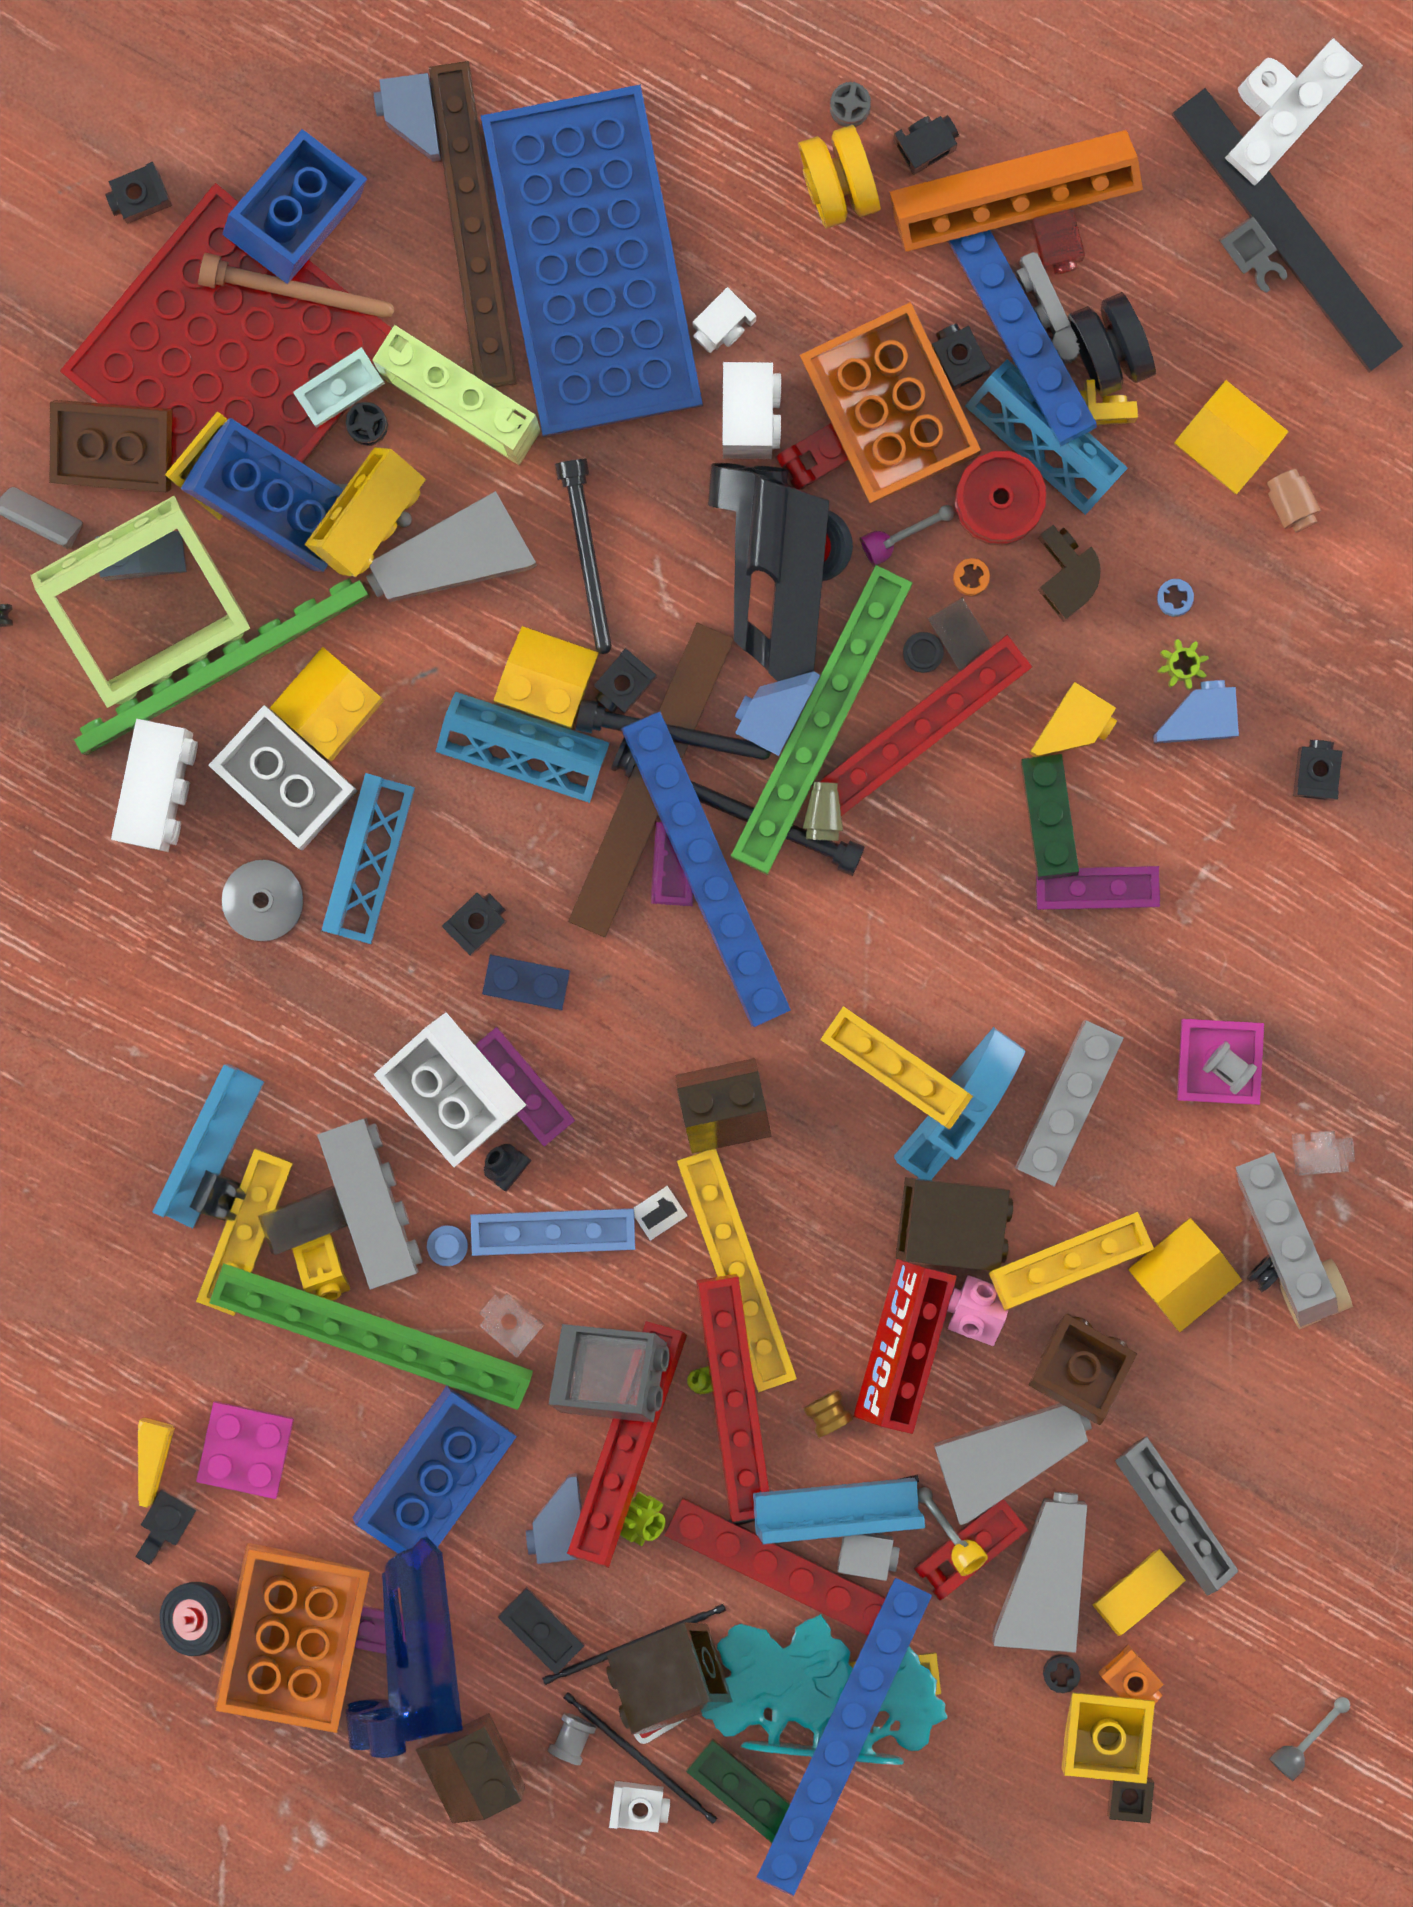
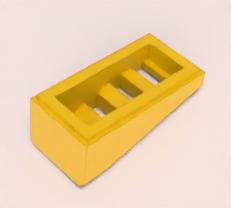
[138,1418,175,1508]

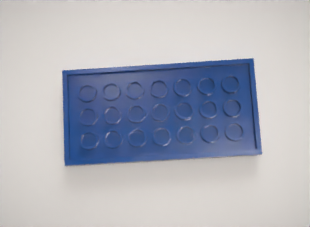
[481,84,703,437]

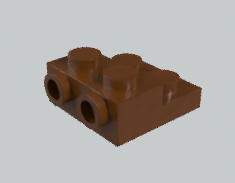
[1028,1314,1138,1425]

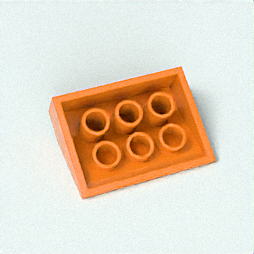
[799,302,981,504]
[214,1543,370,1733]

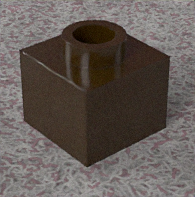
[1107,1777,1154,1823]

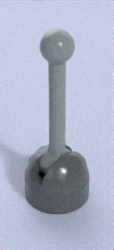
[1269,1697,1351,1782]

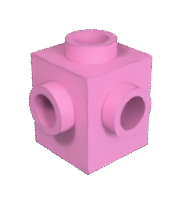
[947,1275,1008,1346]

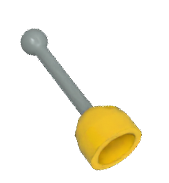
[917,1487,988,1576]

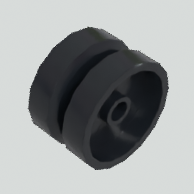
[1068,292,1156,397]

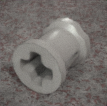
[1202,1041,1257,1095]
[547,1713,597,1765]

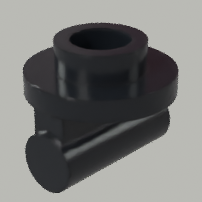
[484,1144,532,1192]

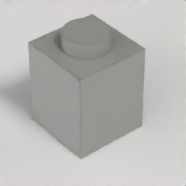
[837,1533,900,1581]

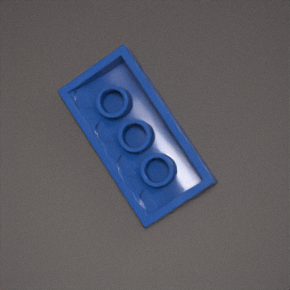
[181,418,344,572]
[352,1385,517,1569]

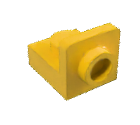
[1079,379,1138,425]
[292,1232,350,1301]

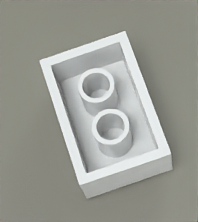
[723,362,781,459]
[208,705,358,850]
[111,719,198,852]
[374,1013,526,1167]

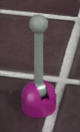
[860,505,955,567]

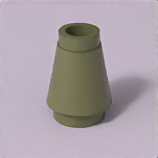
[802,782,843,841]

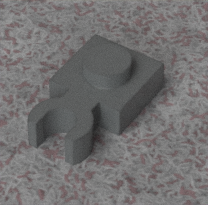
[1219,216,1288,293]

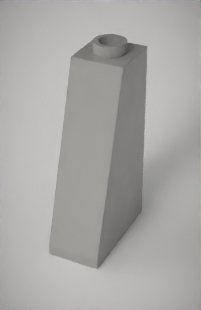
[366,491,537,602]
[934,1403,1092,1525]
[992,1492,1087,1653]

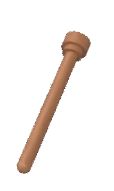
[198,253,394,318]

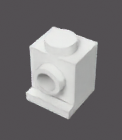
[693,287,756,353]
[609,1781,670,1832]

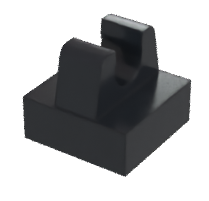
[190,1170,246,1221]

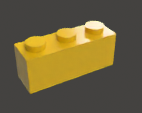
[304,447,426,577]

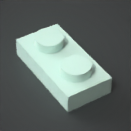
[293,347,385,428]

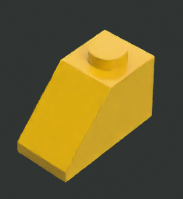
[1029,682,1117,757]

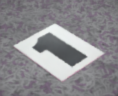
[634,1186,687,1241]

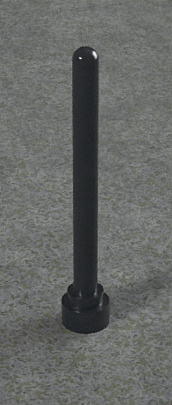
[555,458,612,654]
[576,698,771,760]
[690,780,865,876]

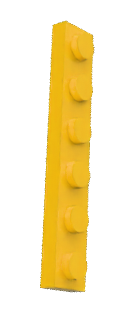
[677,1149,797,1393]

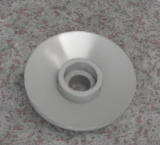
[222,860,303,941]

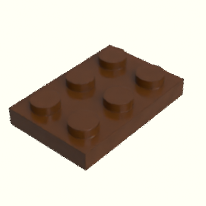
[49,400,172,493]

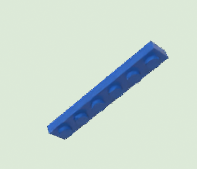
[948,230,1097,447]

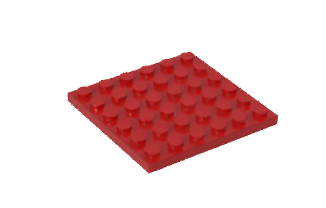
[60,183,392,465]

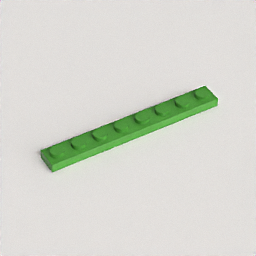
[731,565,912,875]
[74,578,370,756]
[209,1263,533,1410]

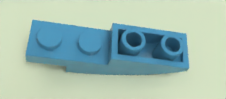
[894,1027,1026,1180]

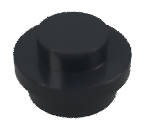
[903,632,944,673]

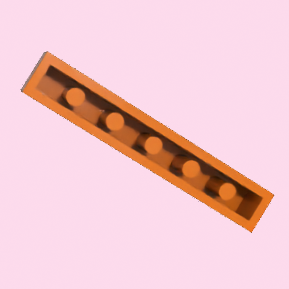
[889,130,1143,252]

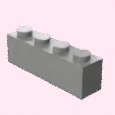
[1015,1020,1124,1187]
[317,1118,423,1290]
[1236,1152,1339,1327]

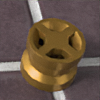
[803,1390,854,1438]

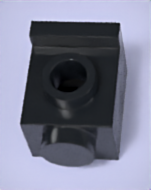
[893,115,959,175]
[105,162,172,224]
[932,323,991,391]
[594,648,657,714]
[1293,740,1343,801]
[442,892,506,956]

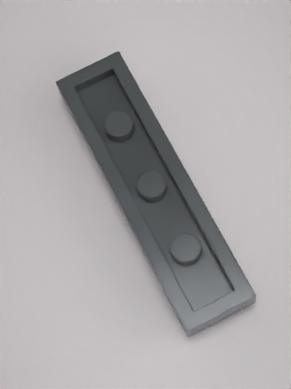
[1115,1436,1239,1596]

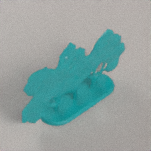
[702,1614,947,1765]

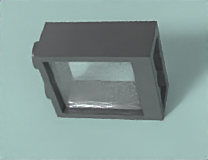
[549,1324,669,1423]

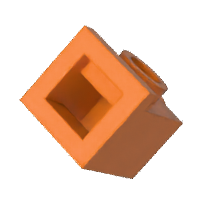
[1098,1644,1164,1704]

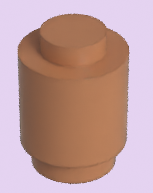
[1267,469,1321,533]

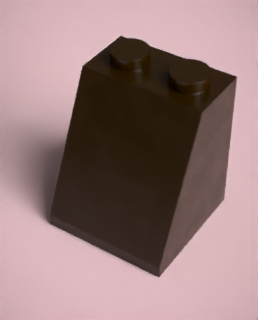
[675,1058,772,1154]
[606,1622,733,1734]
[416,1713,525,1823]

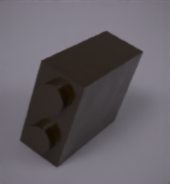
[895,1177,1013,1271]

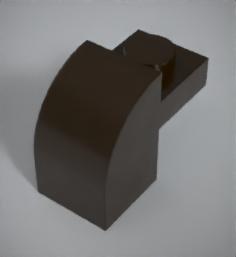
[1038,525,1101,622]

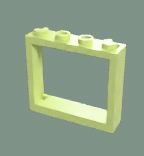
[372,325,541,465]
[30,495,250,708]

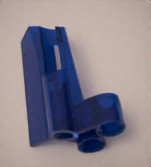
[345,1537,463,1758]

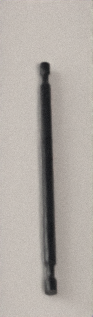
[542,1604,726,1685]
[563,1692,718,1824]

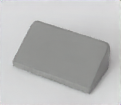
[0,487,82,549]

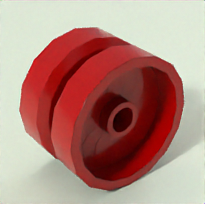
[955,451,1046,545]

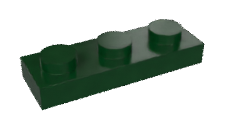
[1021,754,1079,880]
[686,1738,791,1843]

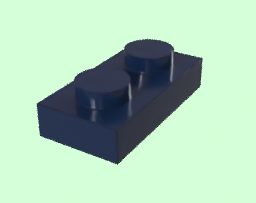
[482,954,570,1010]

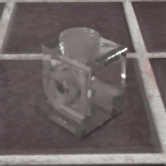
[1292,1131,1355,1176]
[479,1293,544,1358]

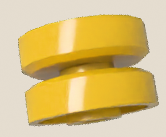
[798,125,881,229]

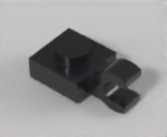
[136,1489,197,1565]

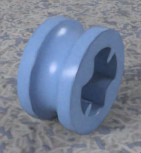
[1157,579,1194,617]

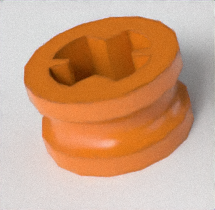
[953,558,990,596]

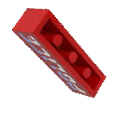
[853,1259,957,1434]

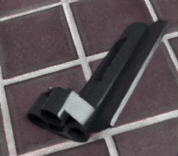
[708,463,829,681]

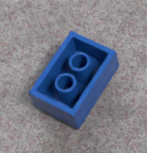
[222,129,367,284]

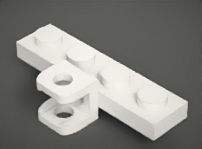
[1225,38,1363,186]

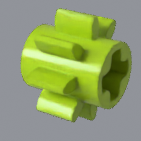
[1157,639,1209,690]
[620,1492,665,1546]

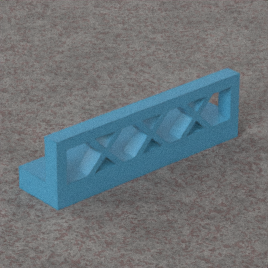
[965,359,1128,515]
[435,692,610,803]
[321,773,415,944]
[152,1064,265,1229]
[753,1478,925,1544]

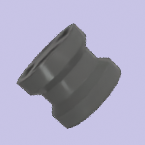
[830,82,871,127]

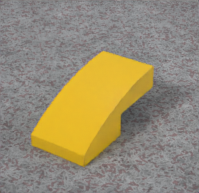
[1092,1549,1186,1636]

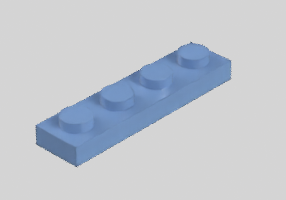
[470,1208,636,1256]

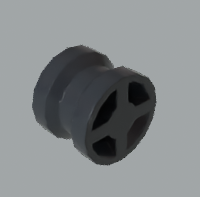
[345,402,388,446]

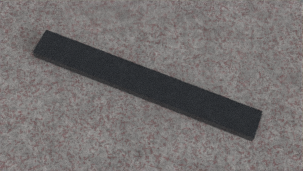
[1172,88,1403,373]

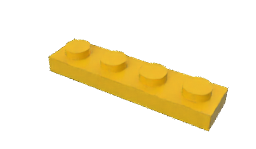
[820,1006,973,1130]
[196,1148,294,1316]
[989,1212,1154,1311]

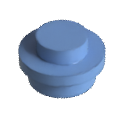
[427,1225,468,1266]

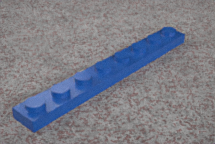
[621,711,791,1027]
[756,1578,932,1897]

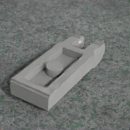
[1016,252,1080,364]

